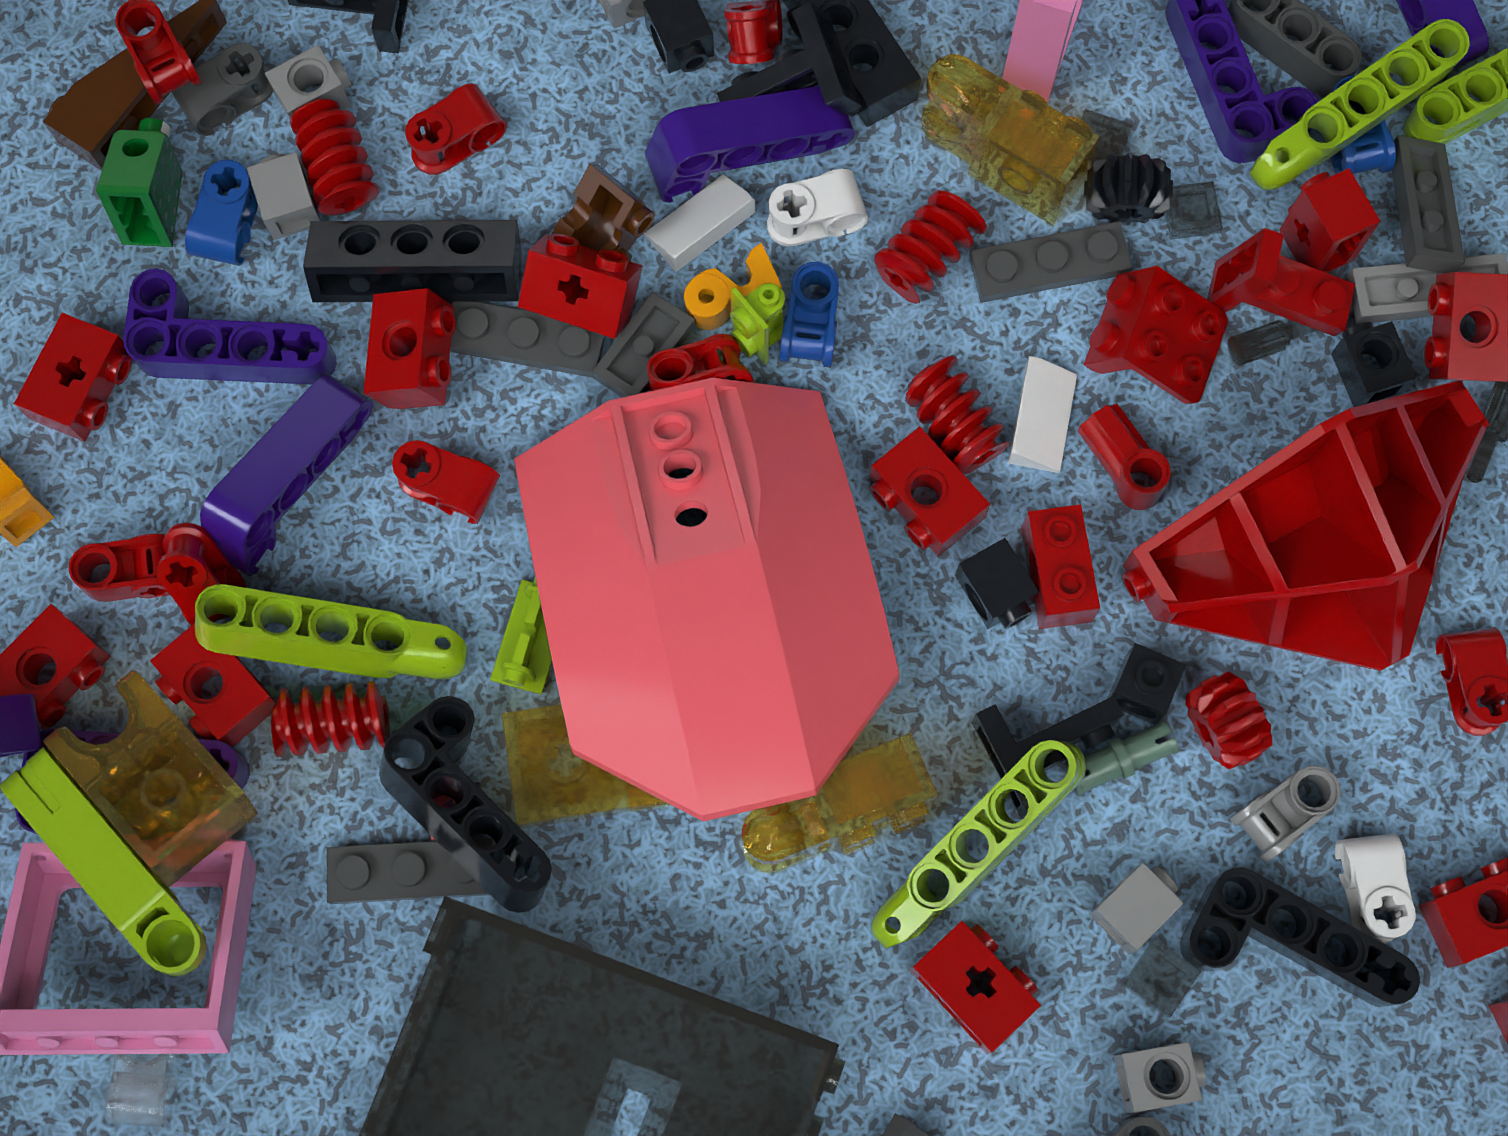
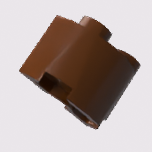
[552,163,655,262]

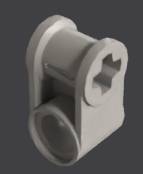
[1229,766,1341,864]

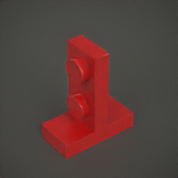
[1207,228,1355,337]

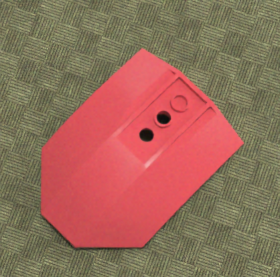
[514,378,900,822]

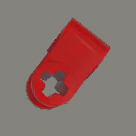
[115,0,202,105]
[724,0,783,64]
[405,83,507,175]
[647,334,754,391]
[392,440,500,524]
[157,523,247,625]
[68,534,170,602]
[1435,627,1508,736]

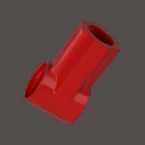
[1078,403,1171,510]

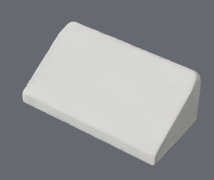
[644,174,755,272]
[1008,356,1077,473]

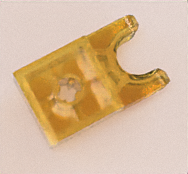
[921,54,1100,226]
[44,670,259,888]
[501,705,670,829]
[741,733,938,874]

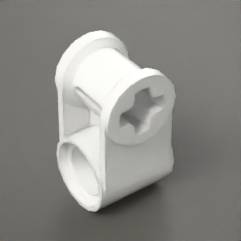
[767,169,869,246]
[1335,833,1416,944]

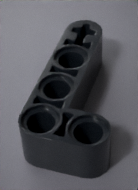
[379,696,552,913]
[1180,867,1420,1007]

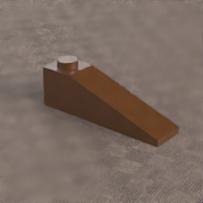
[42,0,227,171]

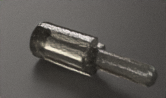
[1227,320,1318,366]
[1466,382,1508,483]

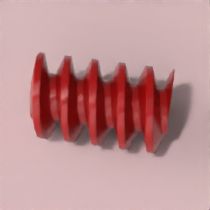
[289,99,380,216]
[874,190,987,304]
[905,354,1011,475]
[271,681,390,757]

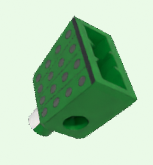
[96,118,183,247]

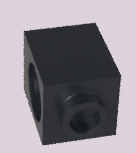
[643,0,714,74]
[1331,321,1417,407]
[955,538,1039,629]
[1107,643,1186,725]

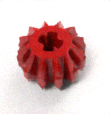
[1185,671,1272,770]

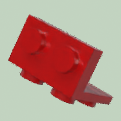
[1083,265,1228,404]

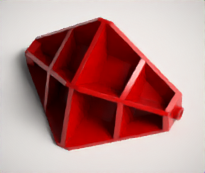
[1122,380,1490,671]

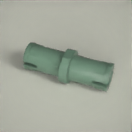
[1064,720,1179,797]

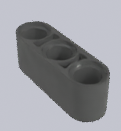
[1228,0,1362,97]

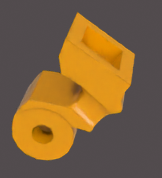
[683,242,782,330]
[0,455,55,547]

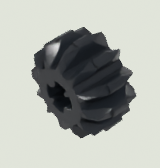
[1084,153,1173,225]

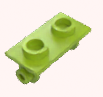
[730,283,785,365]
[490,577,552,695]

